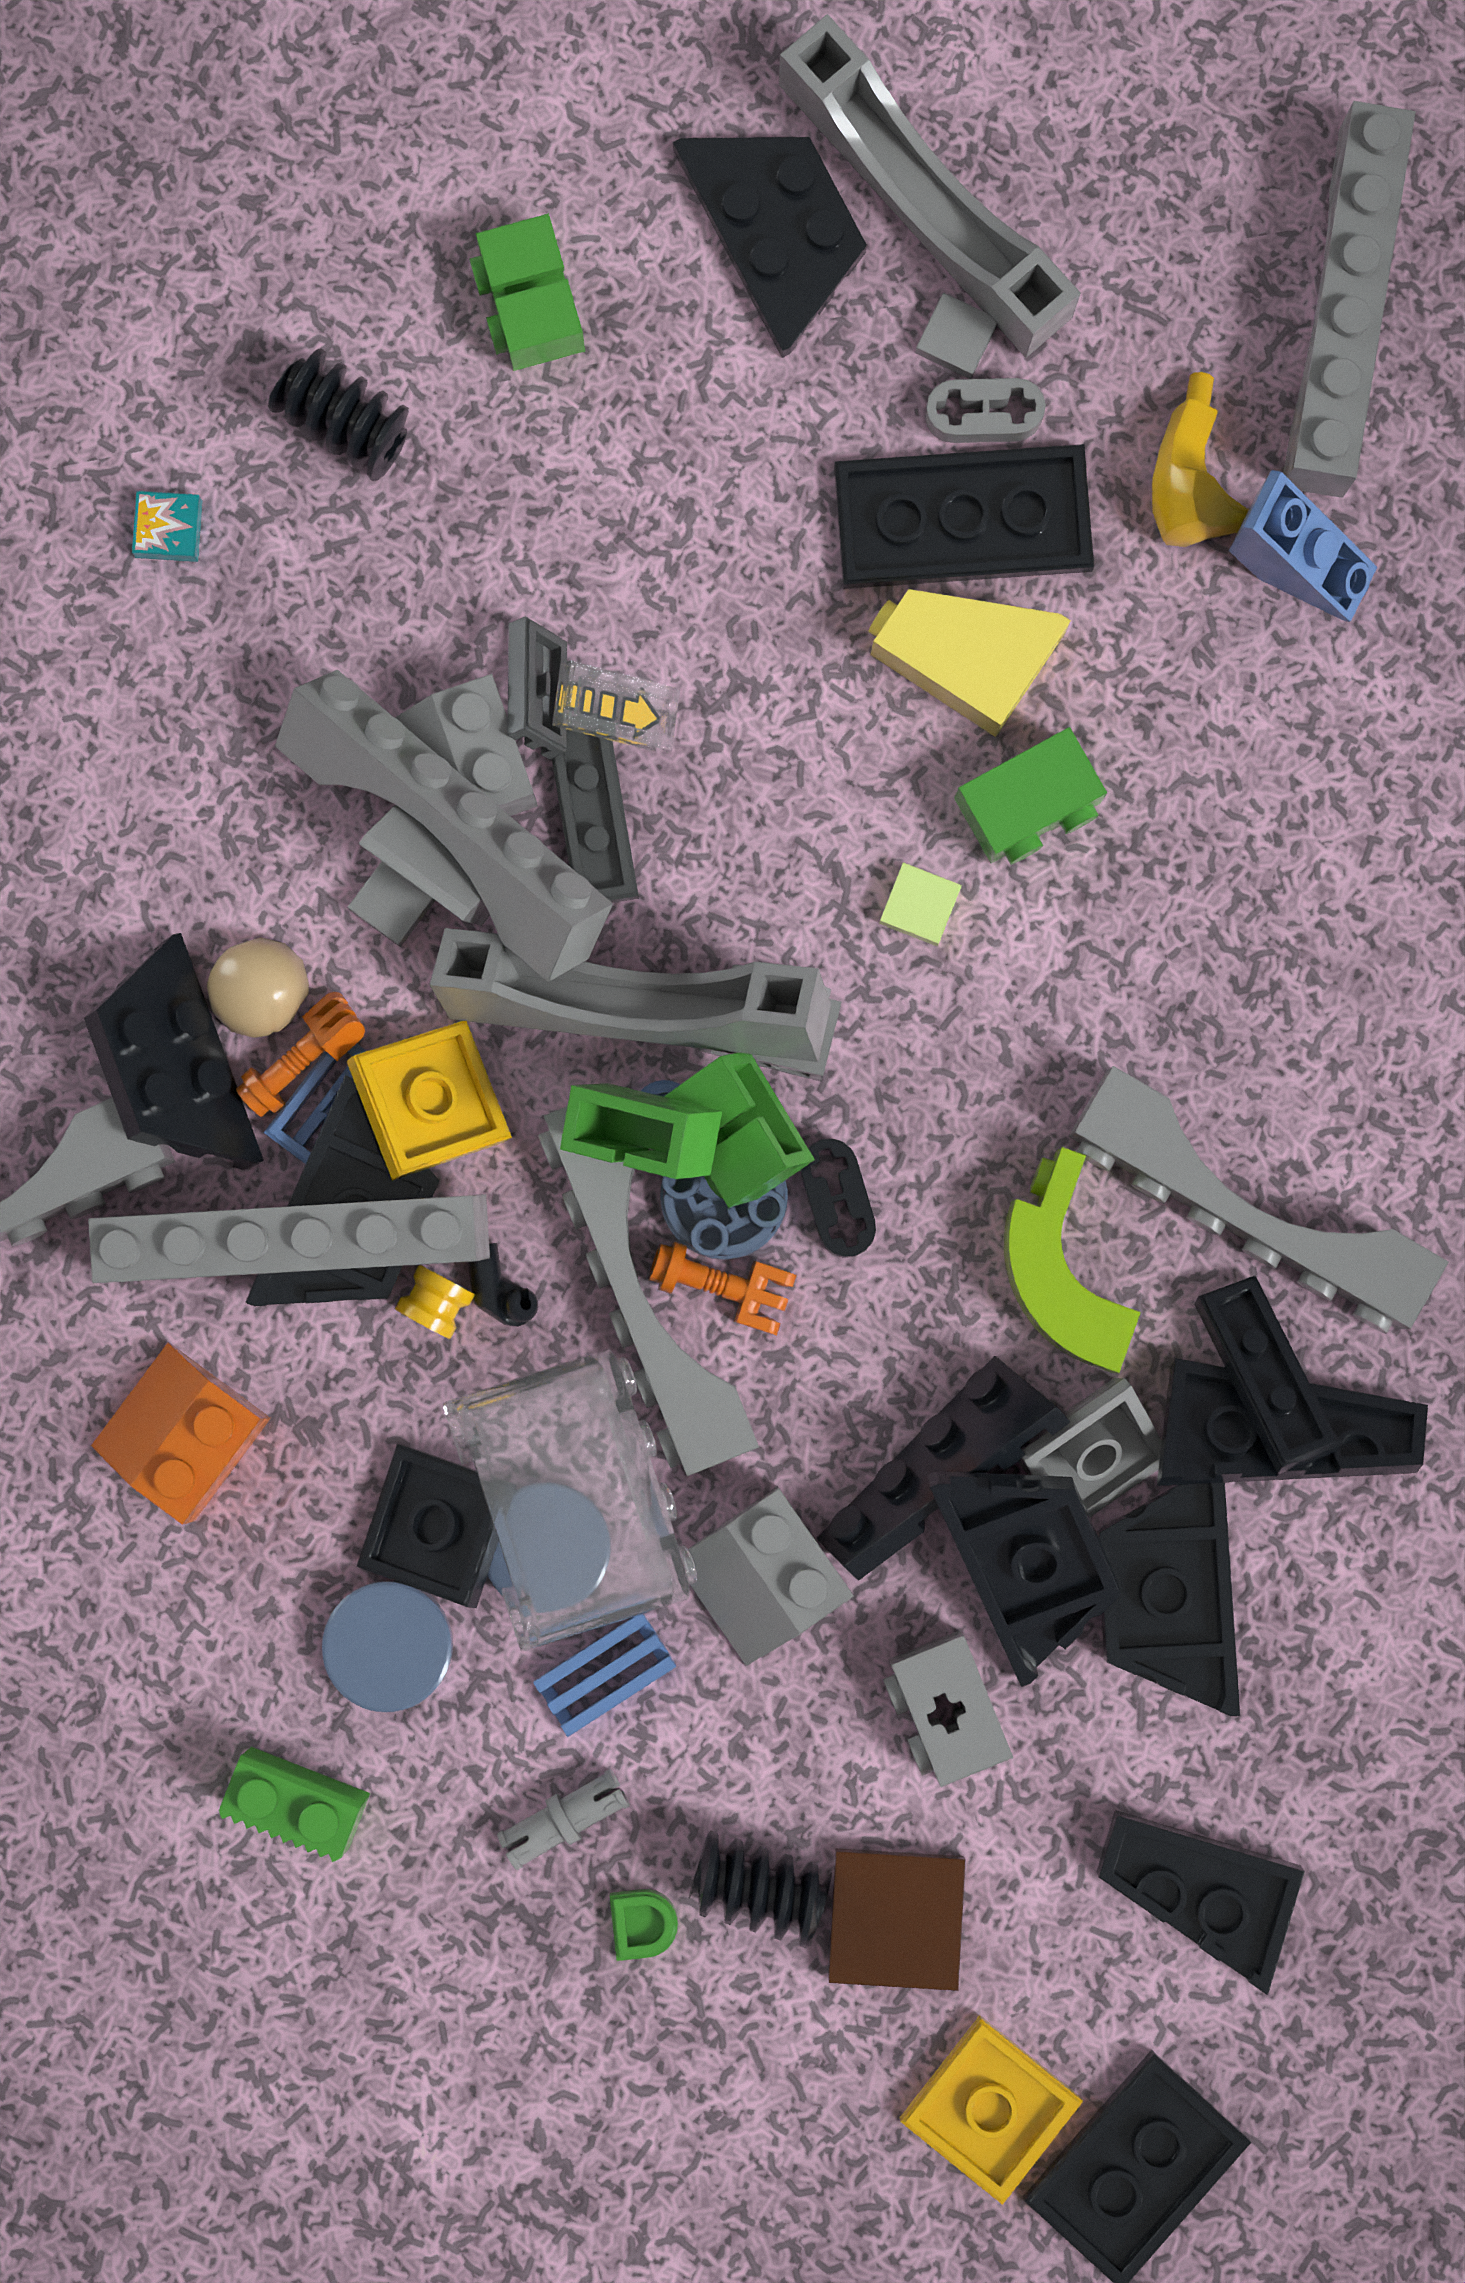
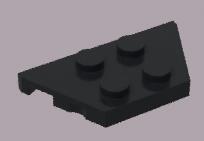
[673,137,867,358]
[84,933,264,1170]
[245,1075,439,1307]
[928,1471,1121,1687]
[1096,1483,1240,1717]

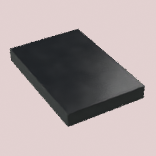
[1023,2050,1251,2283]

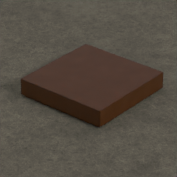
[828,1848,966,1991]

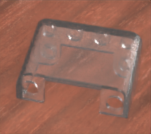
[442,1349,697,1651]

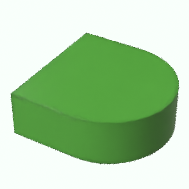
[610,1889,678,1961]

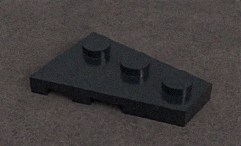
[1097,1810,1305,1995]

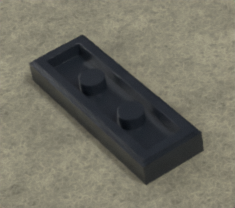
[1194,1275,1340,1474]

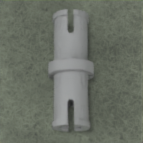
[497,1769,630,1870]

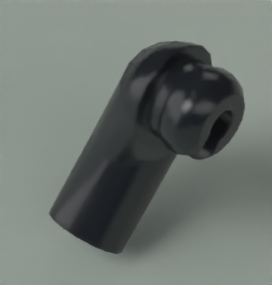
[468,1243,538,1327]

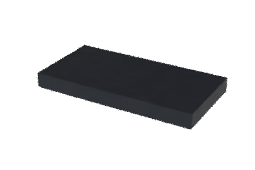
[834,444,1094,589]

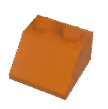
[91,1342,271,1525]

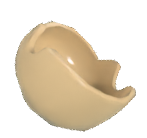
[207,937,309,1038]

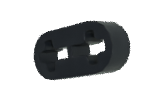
[801,1138,876,1258]

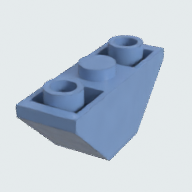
[1229,470,1377,622]

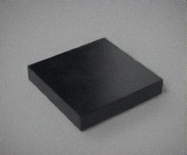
[356,1444,517,1608]

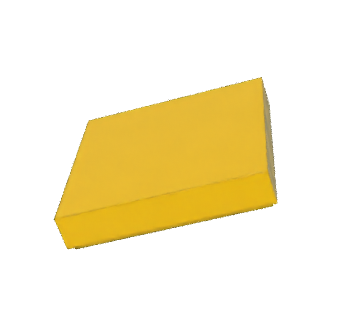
[346,1021,512,1181]
[899,2015,1083,2205]

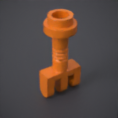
[236,992,365,1117]
[648,1241,797,1336]

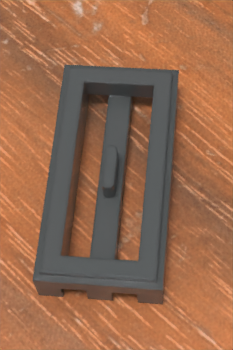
[507,616,567,759]

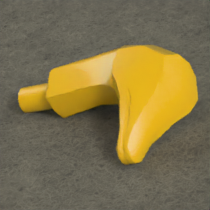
[1152,372,1249,547]

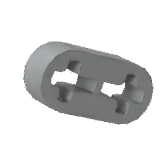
[925,378,1046,443]

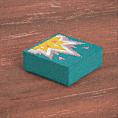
[132,491,203,562]

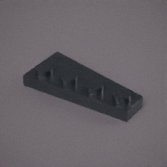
[816,1356,1071,1581]
[1156,1358,1428,1486]

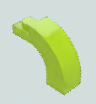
[1004,1147,1141,1373]

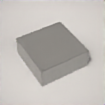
[915,293,997,379]
[347,861,436,947]

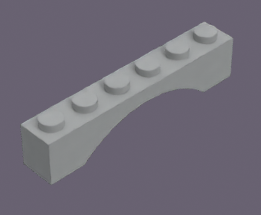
[779,14,1081,358]
[1283,101,1416,498]
[275,669,613,982]
[430,928,831,1062]
[1068,1066,1449,1334]
[0,1098,175,1246]
[538,1107,759,1476]
[88,1194,490,1283]

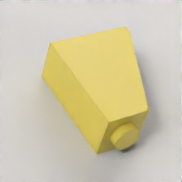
[868,589,1071,737]

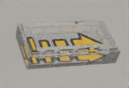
[552,660,680,752]

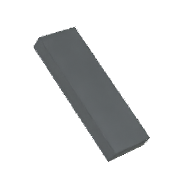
[552,713,639,903]

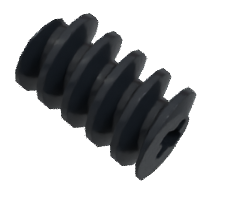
[268,348,409,481]
[688,1831,832,1948]

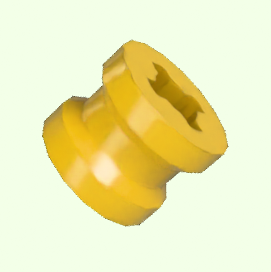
[394,1264,475,1339]

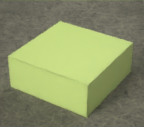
[879,862,962,947]

